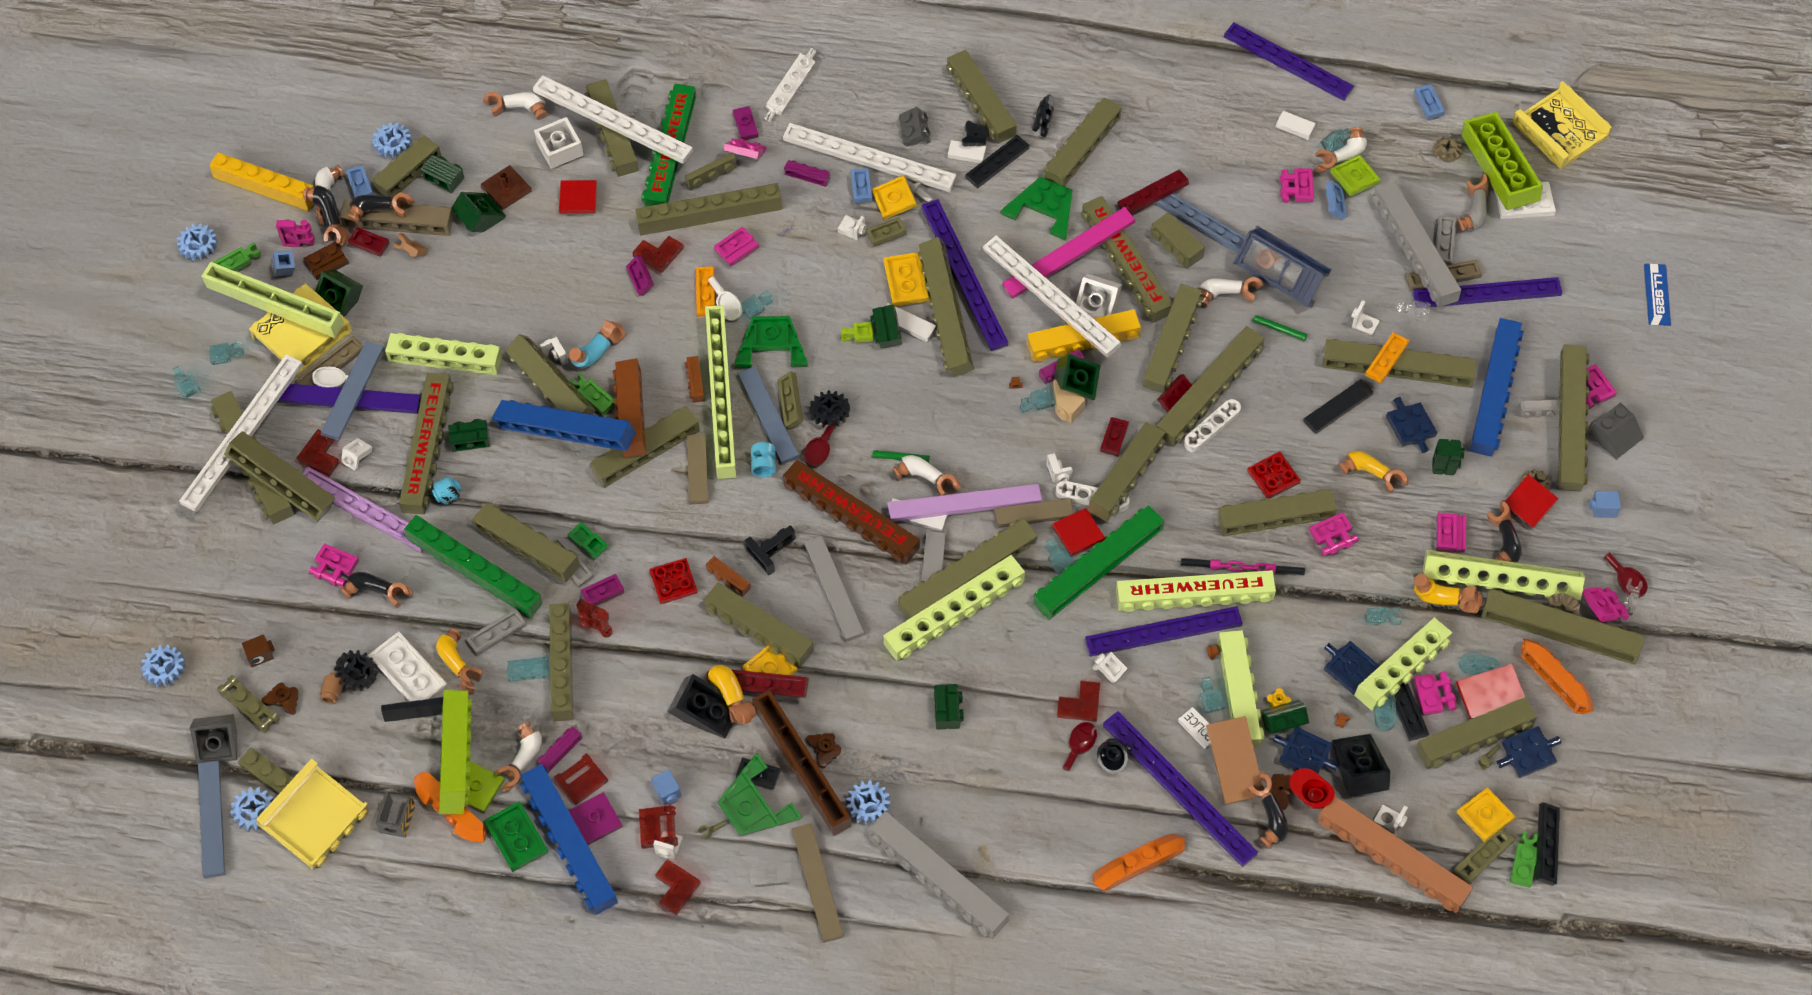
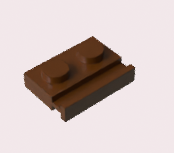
[303,241,349,280]

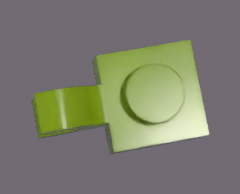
[841,322,874,343]

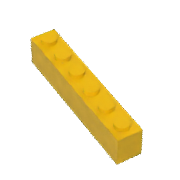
[209,152,314,211]
[1027,309,1141,362]

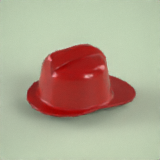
[1289,768,1335,809]

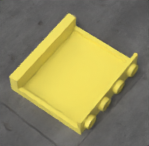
[256,759,368,870]

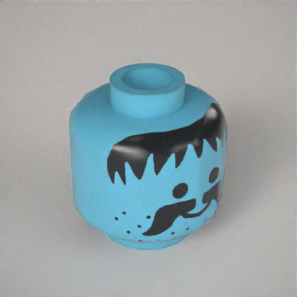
[432,476,462,505]

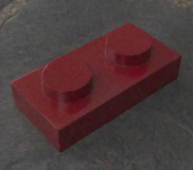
[348,227,390,257]
[1157,374,1192,413]
[1100,417,1129,457]

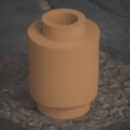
[320,673,344,704]

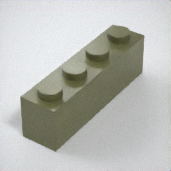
[372,135,441,197]

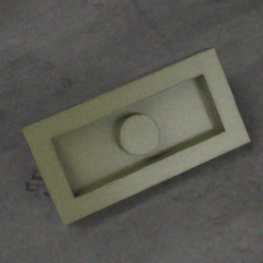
[866,217,907,247]

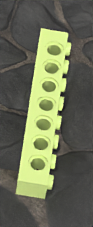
[1422,550,1585,600]
[883,555,1025,661]

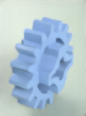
[372,122,412,158]
[177,223,218,261]
[140,645,185,687]
[846,780,890,825]
[231,787,273,832]

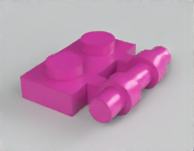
[724,138,767,159]
[1280,168,1314,203]
[276,219,315,247]
[1586,364,1617,409]
[1309,512,1359,556]
[309,543,359,587]
[1582,587,1630,622]
[1413,671,1457,716]

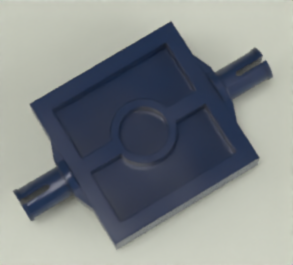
[1386,397,1438,453]
[1324,641,1380,695]
[1496,726,1561,778]
[1273,727,1339,774]

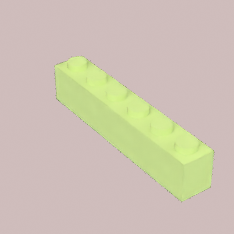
[1217,630,1264,747]

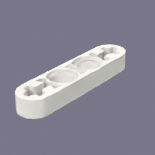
[1184,399,1241,452]
[1056,481,1130,512]

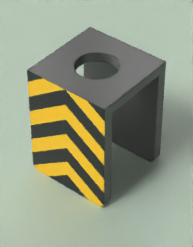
[376,791,415,838]

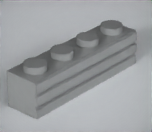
[1518,400,1559,418]

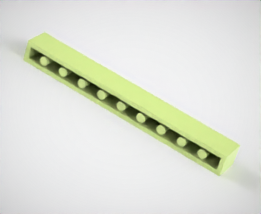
[705,305,736,479]

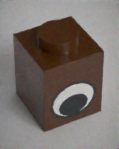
[242,634,275,667]

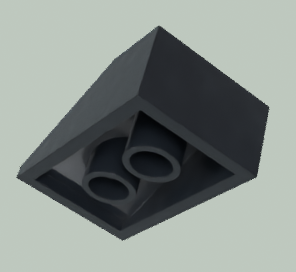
[667,674,733,739]
[1332,734,1391,797]

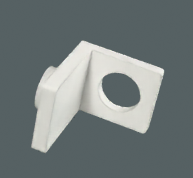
[1351,300,1379,336]
[1374,805,1408,833]
[653,831,683,859]

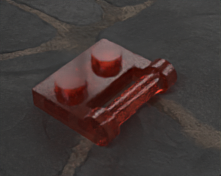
[576,598,613,638]
[554,753,608,805]
[639,805,678,849]

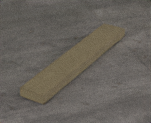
[792,823,844,943]

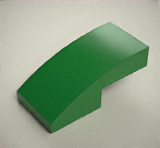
[567,521,609,559]

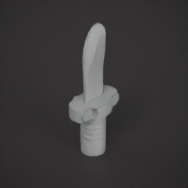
[906,179,934,202]

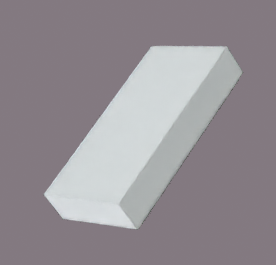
[1276,111,1316,140]
[947,140,986,164]

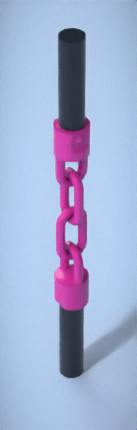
[1181,558,1305,575]

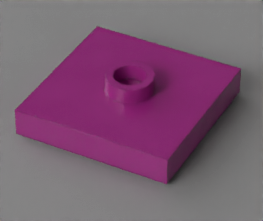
[568,792,623,845]

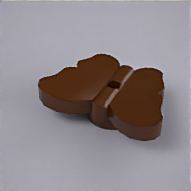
[261,683,299,715]
[807,733,841,769]
[1271,774,1291,810]

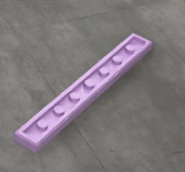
[303,467,424,553]
[887,484,1042,522]

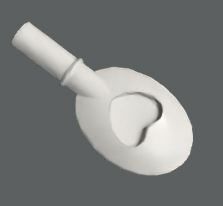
[708,276,742,321]
[312,366,348,388]

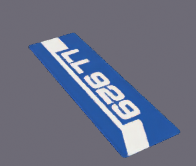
[1644,264,1671,326]

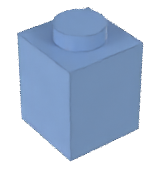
[271,250,295,277]
[1589,491,1621,518]
[651,769,682,806]

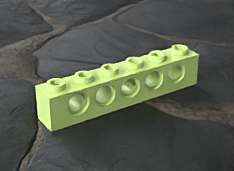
[385,333,502,375]
[1354,617,1452,711]

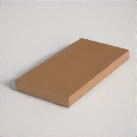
[1206,716,1264,804]

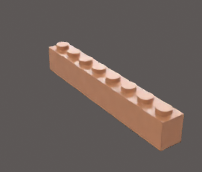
[1317,796,1473,913]

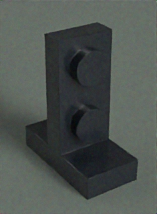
[744,525,796,576]

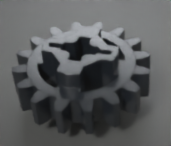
[809,390,850,428]
[334,650,378,691]

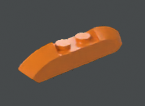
[1521,638,1594,714]
[414,772,486,843]
[1093,834,1185,891]

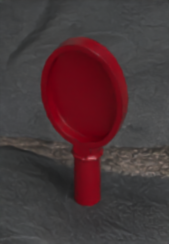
[803,424,836,467]
[1604,552,1648,598]
[1062,722,1097,771]

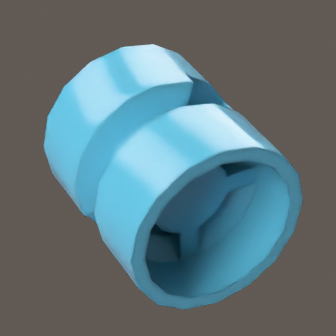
[751,442,776,478]

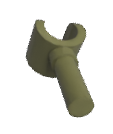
[1478,746,1499,770]
[698,821,726,840]

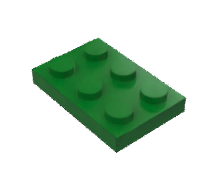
[483,801,549,872]

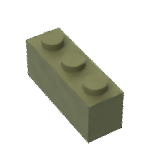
[1151,212,1205,269]

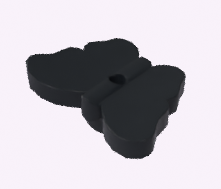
[962,121,988,147]

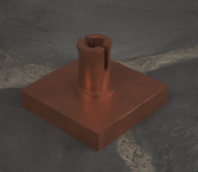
[481,165,532,210]

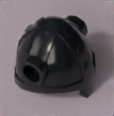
[1097,738,1132,774]

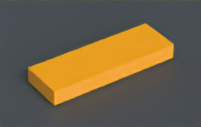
[696,266,715,317]
[1365,332,1410,384]

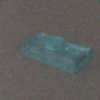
[507,657,548,682]

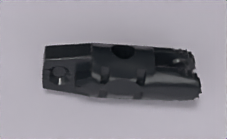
[1032,94,1055,137]

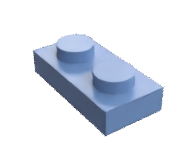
[1414,84,1445,120]
[346,165,373,197]
[850,168,872,203]
[1326,180,1347,220]

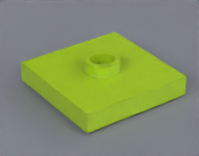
[1330,155,1381,197]
[468,761,505,814]

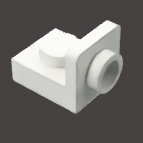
[838,215,867,240]
[540,337,569,366]
[341,438,372,471]
[1046,453,1073,483]
[1092,652,1128,683]

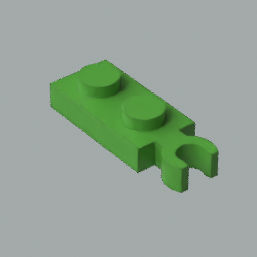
[213,243,262,271]
[570,373,615,416]
[1510,831,1538,888]

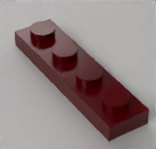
[1117,169,1189,215]
[732,669,809,698]

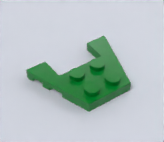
[1001,177,1073,240]
[735,316,808,368]
[718,753,802,836]

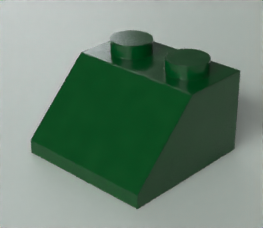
[451,192,506,232]
[315,269,363,317]
[1055,354,1101,400]

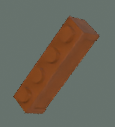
[685,356,705,403]
[706,556,751,596]

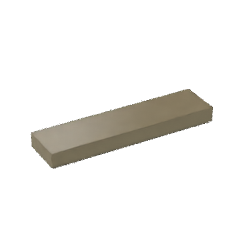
[1405,260,1482,292]
[295,336,363,386]
[687,434,709,505]
[995,498,1073,528]

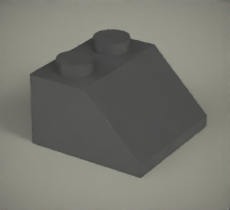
[1589,402,1644,460]
[190,714,237,765]

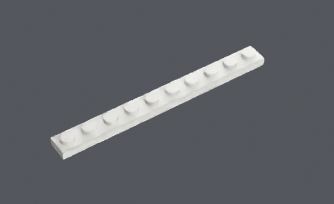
[533,75,693,164]
[783,123,956,192]
[983,236,1121,358]
[179,355,303,512]

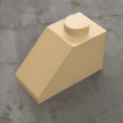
[1053,379,1086,423]

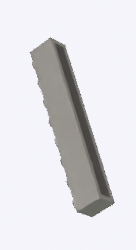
[1372,182,1461,307]
[869,811,1009,939]

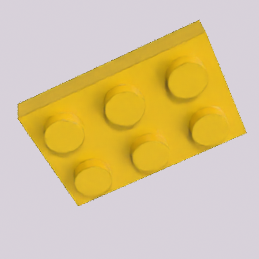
[883,252,929,306]

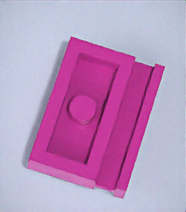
[714,226,759,267]
[1436,513,1466,553]

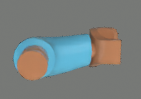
[569,319,626,368]

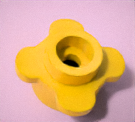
[1267,688,1291,707]

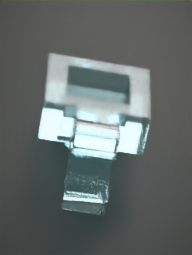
[1321,128,1351,152]
[741,290,773,320]
[209,342,244,365]
[172,365,201,399]
[1020,387,1055,413]
[1045,537,1075,575]
[1365,607,1401,625]
[1200,677,1225,714]

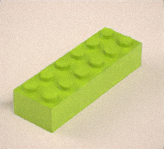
[1462,111,1543,210]
[439,690,472,814]

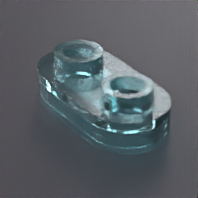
[1459,653,1500,675]
[1375,694,1396,731]

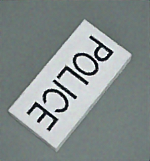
[1178,707,1210,749]

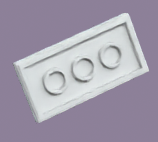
[368,631,448,702]

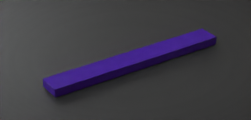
[1224,22,1354,101]
[1412,277,1562,309]
[277,384,420,414]
[1085,606,1243,657]

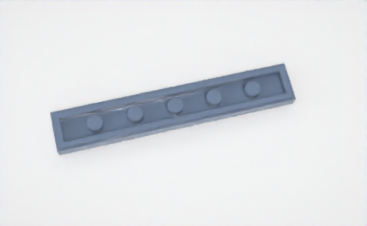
[1155,193,1256,259]
[321,341,384,441]
[738,366,799,465]
[198,761,225,878]

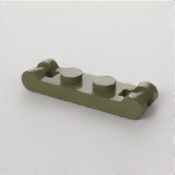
[217,675,280,733]
[1452,827,1517,885]

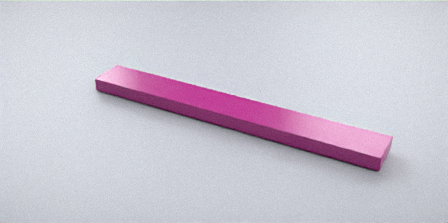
[1002,207,1135,299]

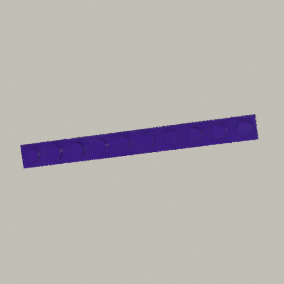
[922,199,1008,351]
[1103,711,1258,868]

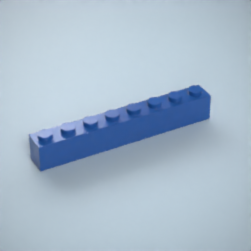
[1470,318,1524,457]
[492,400,636,451]
[520,764,618,915]

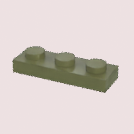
[685,152,737,190]
[778,371,803,429]
[238,747,293,794]

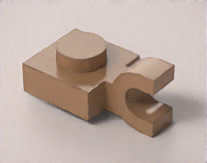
[393,233,429,258]

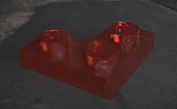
[632,236,684,273]
[296,429,340,477]
[1057,681,1100,722]
[655,859,701,916]

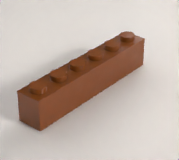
[613,358,646,458]

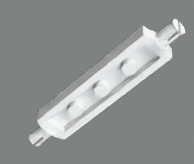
[764,48,816,122]

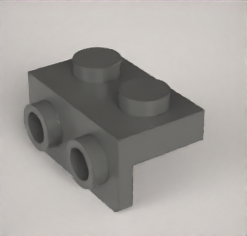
[899,107,931,146]

